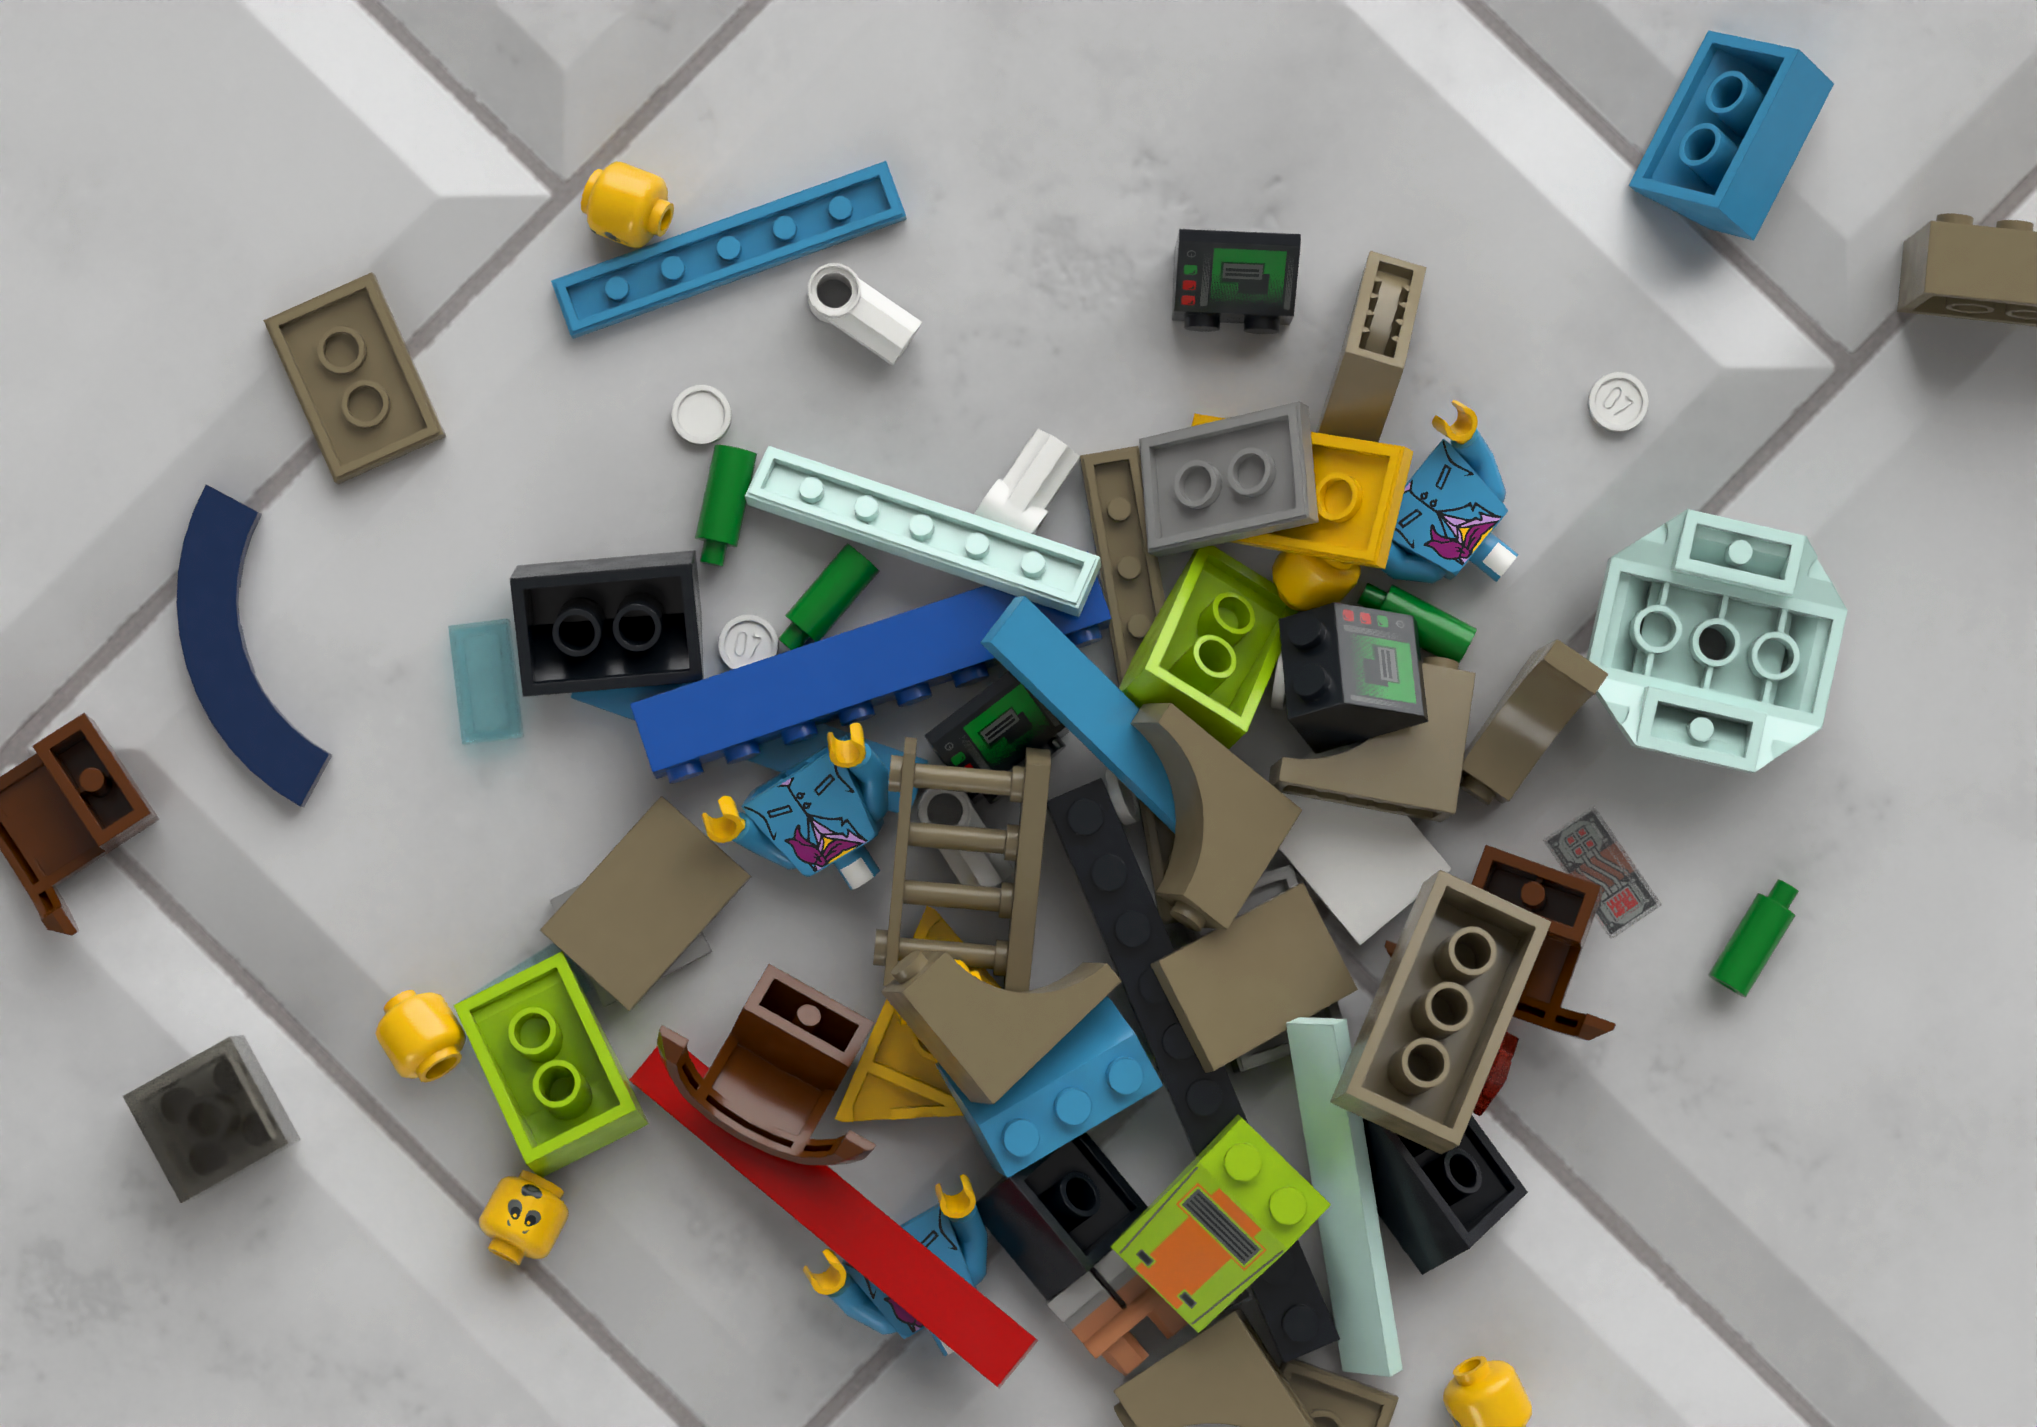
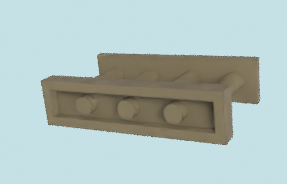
[873,737,1051,992]

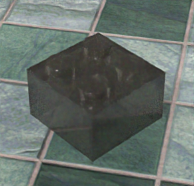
[123,1035,301,1203]

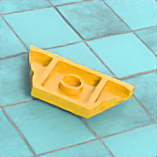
[834,906,1002,1122]

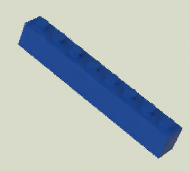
[630,551,1112,784]

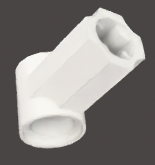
[808,263,922,366]
[974,428,1080,535]
[917,789,1014,887]

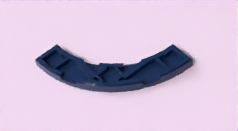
[176,484,332,807]

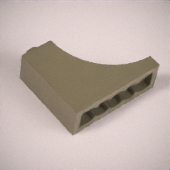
[1316,251,1427,442]
[1460,639,1608,805]
[1268,657,1476,822]
[1131,703,1302,932]
[881,950,1122,1104]
[1114,1309,1317,1427]

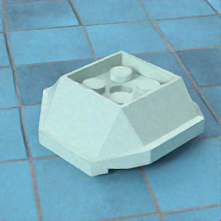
[1586,509,1848,773]

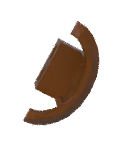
[0,713,160,936]
[1384,845,1616,1041]
[657,964,876,1165]

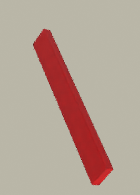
[629,1046,1038,1389]

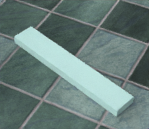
[745,446,1101,617]
[1286,1017,1403,1377]

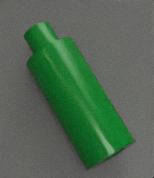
[695,445,757,567]
[778,543,880,650]
[1357,583,1477,663]
[1708,879,1799,998]

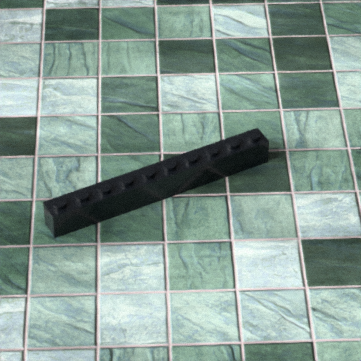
[1047,778,1340,1363]

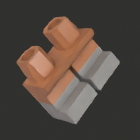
[1046,1249,1188,1376]

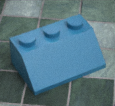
[1629,30,1834,241]
[935,995,1163,1178]

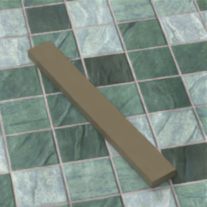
[1080,446,1178,925]

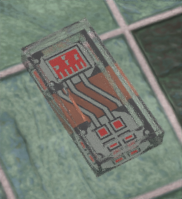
[1543,806,1662,939]

